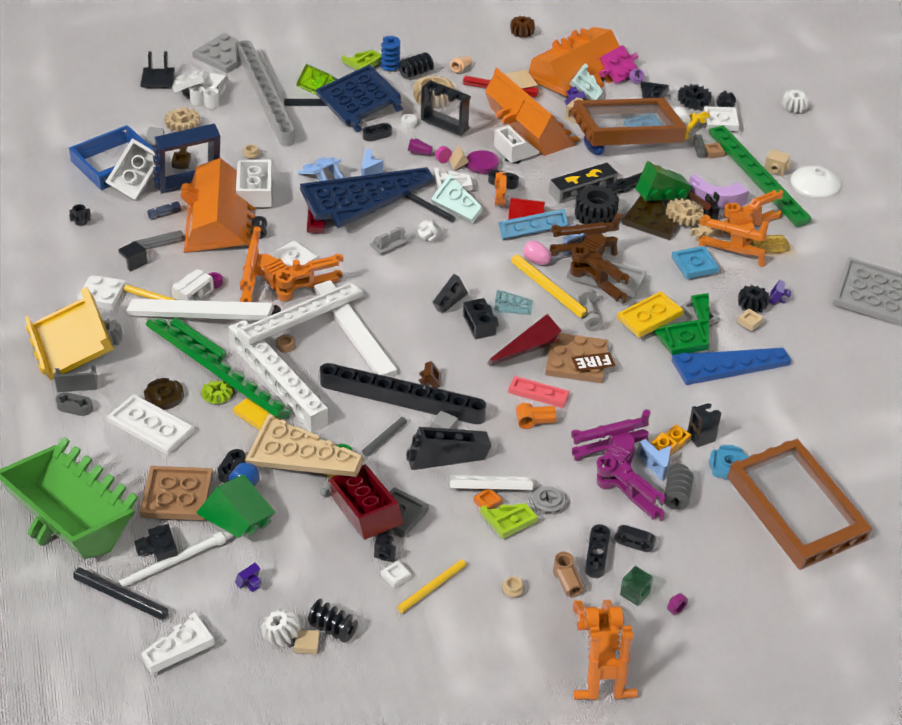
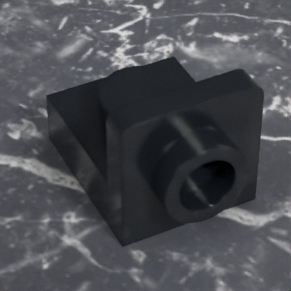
[374,529,396,562]

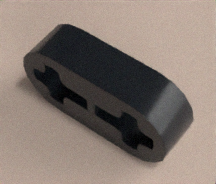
[362,123,392,142]
[488,170,519,189]
[218,449,246,483]
[614,525,656,552]

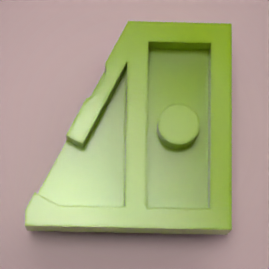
[341,50,382,70]
[480,503,538,539]

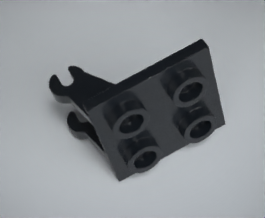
[140,51,175,88]

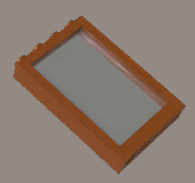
[571,98,687,146]
[727,438,873,570]

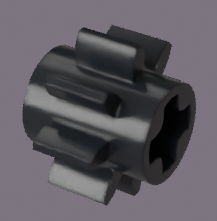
[716,90,736,107]
[69,204,91,226]

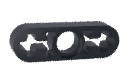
[585,524,610,578]

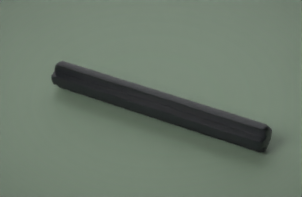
[73,567,169,620]

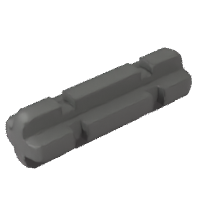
[693,134,706,158]

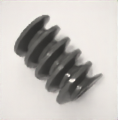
[664,463,694,508]

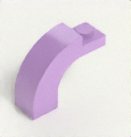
[689,174,749,209]

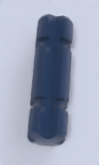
[147,201,181,220]

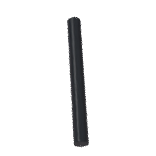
[404,193,456,223]

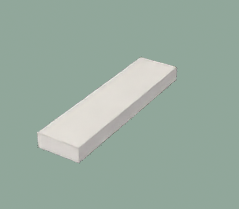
[449,475,533,490]

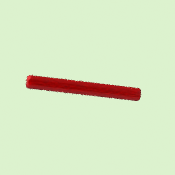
[463,75,538,97]

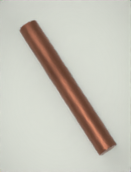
[687,191,711,210]

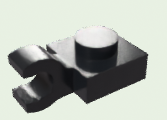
[703,192,720,220]

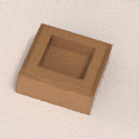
[704,142,725,159]

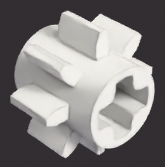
[418,220,440,241]

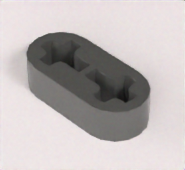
[55,392,93,416]

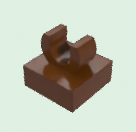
[419,361,441,388]

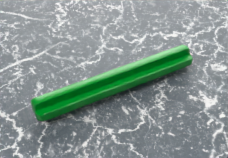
[170,318,227,360]

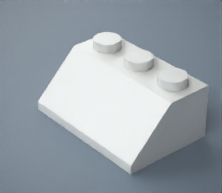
[236,160,272,208]

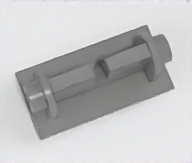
[370,227,409,254]

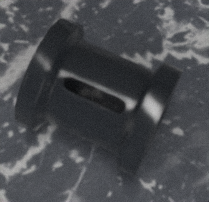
[251,216,267,239]

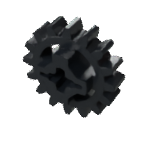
[677,84,712,109]

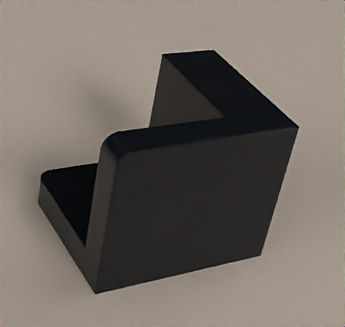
[118,241,148,272]

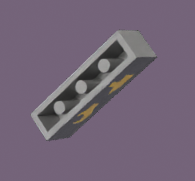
[549,162,618,204]

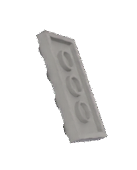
[567,259,647,298]

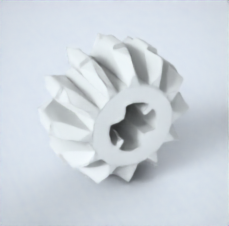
[782,90,809,114]
[261,608,301,648]

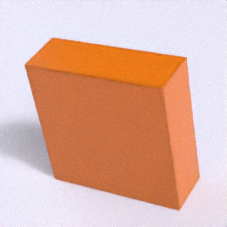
[473,489,503,509]

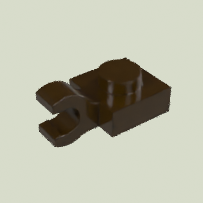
[171,147,191,169]

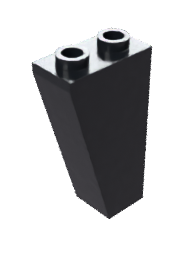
[406,427,491,470]

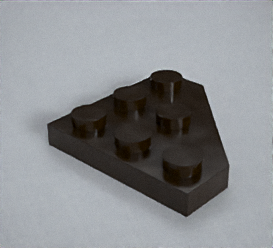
[622,195,677,241]

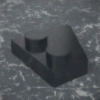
[640,81,669,98]
[432,274,468,314]

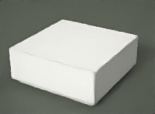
[381,560,412,589]

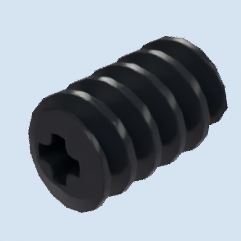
[399,52,434,79]
[308,598,358,643]

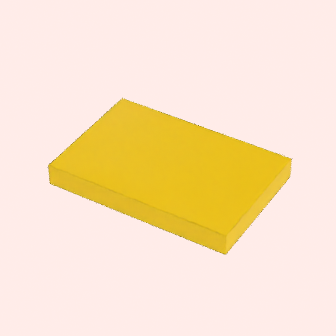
[617,291,684,338]

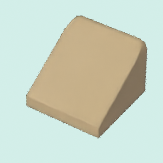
[449,145,469,170]

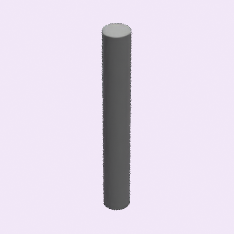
[362,417,407,456]

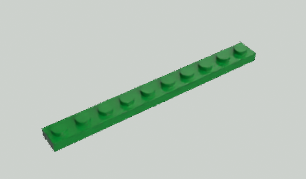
[709,125,811,227]
[146,317,291,418]

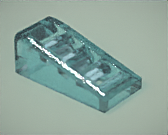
[495,290,533,315]

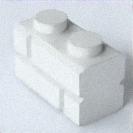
[171,269,214,301]

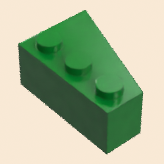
[635,161,692,201]

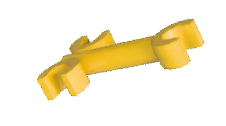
[685,111,710,140]

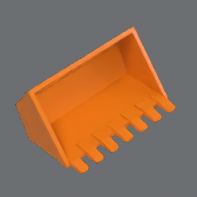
[528,27,620,98]

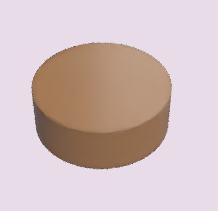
[276,335,295,353]

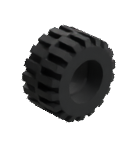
[575,185,619,224]

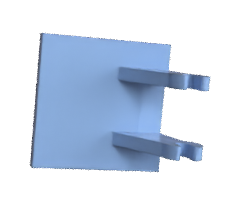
[297,157,344,181]

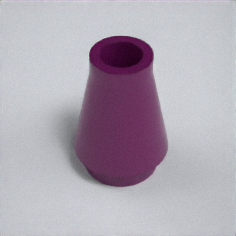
[407,138,433,156]

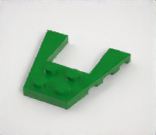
[653,293,709,355]

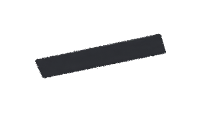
[284,99,327,106]

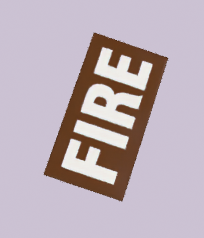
[571,352,616,371]

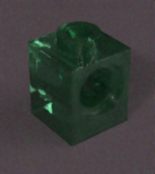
[620,566,653,606]

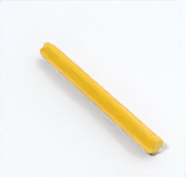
[511,254,587,318]

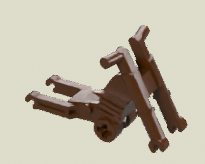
[550,213,629,303]

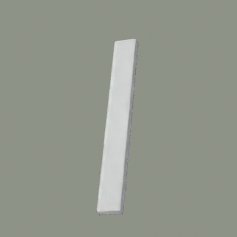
[314,280,397,377]
[237,282,363,345]
[126,299,274,320]

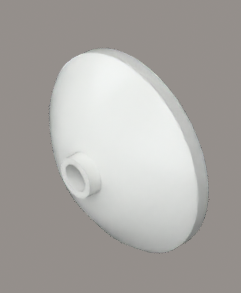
[790,165,841,199]

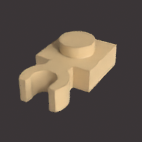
[690,224,722,241]

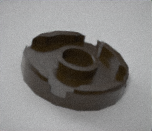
[144,378,184,410]

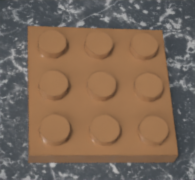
[545,333,609,383]
[140,466,213,521]

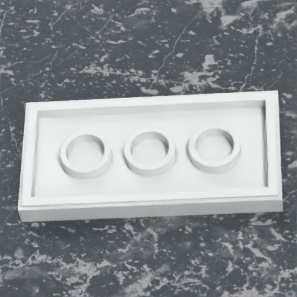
[107,394,195,455]

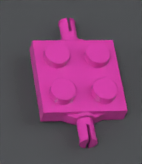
[599,45,639,84]

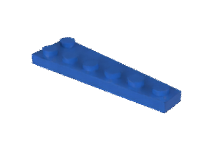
[671,347,791,386]

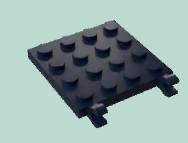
[315,64,403,132]

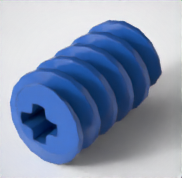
[381,36,401,71]

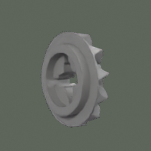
[532,486,565,514]

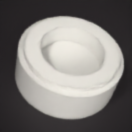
[401,114,417,128]

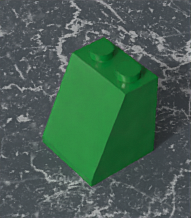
[197,474,275,538]

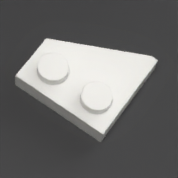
[434,168,472,191]

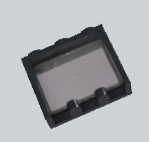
[421,80,471,136]

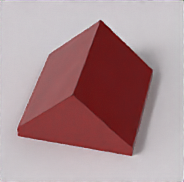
[508,198,545,220]

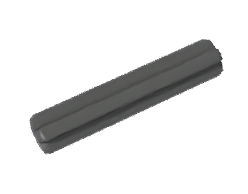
[131,230,184,249]

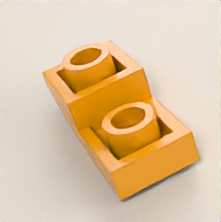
[650,424,691,455]

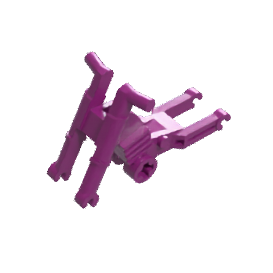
[571,409,665,521]

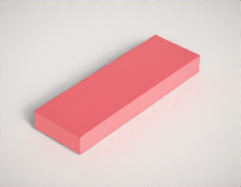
[508,376,570,408]

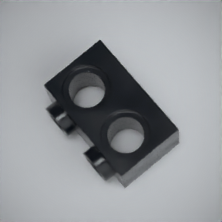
[463,298,499,340]

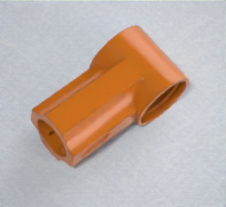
[515,403,556,429]

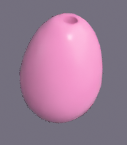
[523,241,551,265]

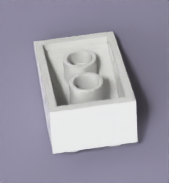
[106,138,155,200]

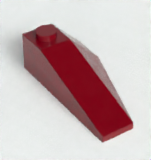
[487,313,562,366]

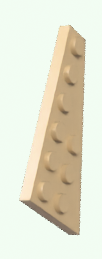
[245,414,364,477]

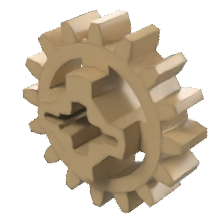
[164,107,200,132]
[666,198,704,226]

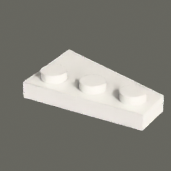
[141,612,215,674]

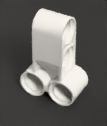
[190,73,228,109]

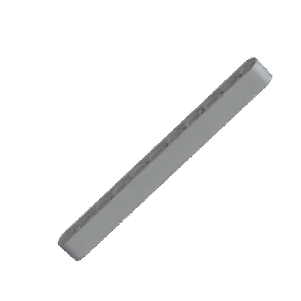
[238,40,294,146]

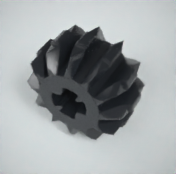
[738,284,769,313]

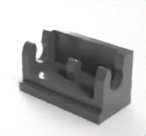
[54,365,98,393]

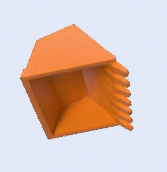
[485,67,580,156]
[180,158,255,253]

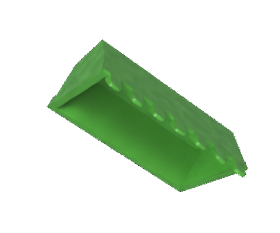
[0,437,138,559]

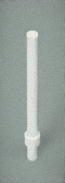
[118,531,234,588]

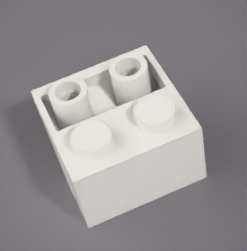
[494,125,539,163]

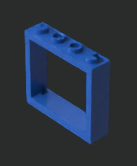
[69,125,153,190]

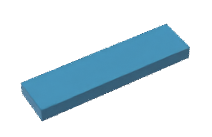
[498,209,568,239]

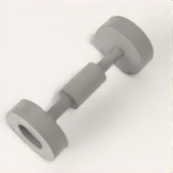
[578,288,604,331]

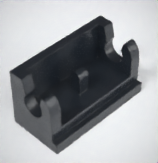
[687,403,722,448]

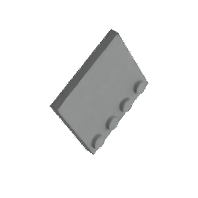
[833,257,902,326]

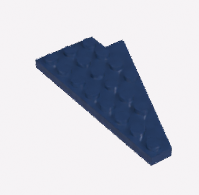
[300,167,434,228]

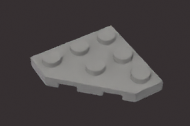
[192,33,237,73]

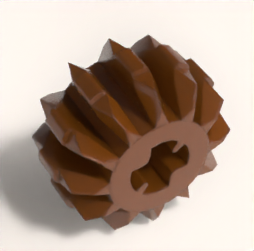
[510,15,535,38]

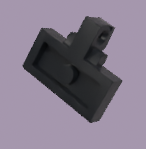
[134,523,178,562]

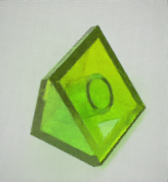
[296,64,337,95]

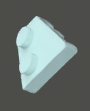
[569,63,603,100]

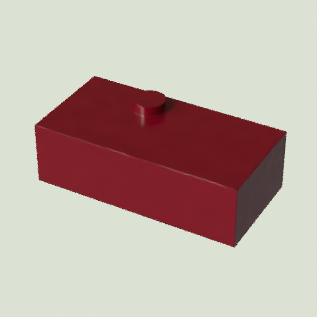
[328,464,403,540]

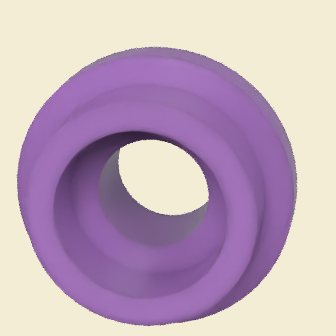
[629,69,645,84]

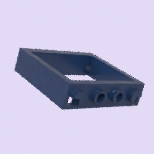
[152,123,221,194]

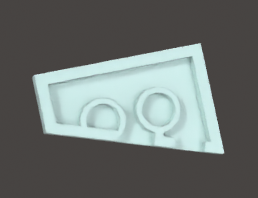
[431,173,483,223]

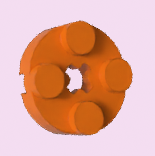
[494,172,506,206]

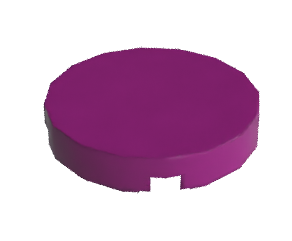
[466,150,499,174]

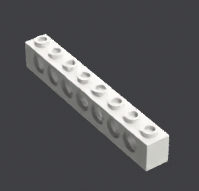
[228,320,328,433]

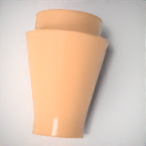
[450,56,472,73]

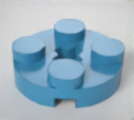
[709,445,749,480]

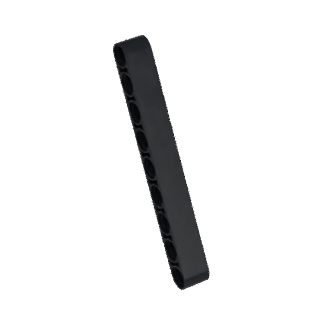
[319,363,486,425]

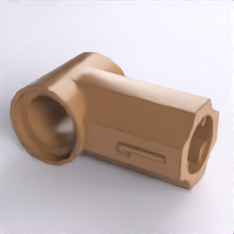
[553,551,584,598]

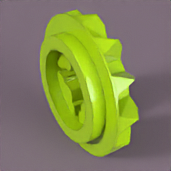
[201,379,233,404]

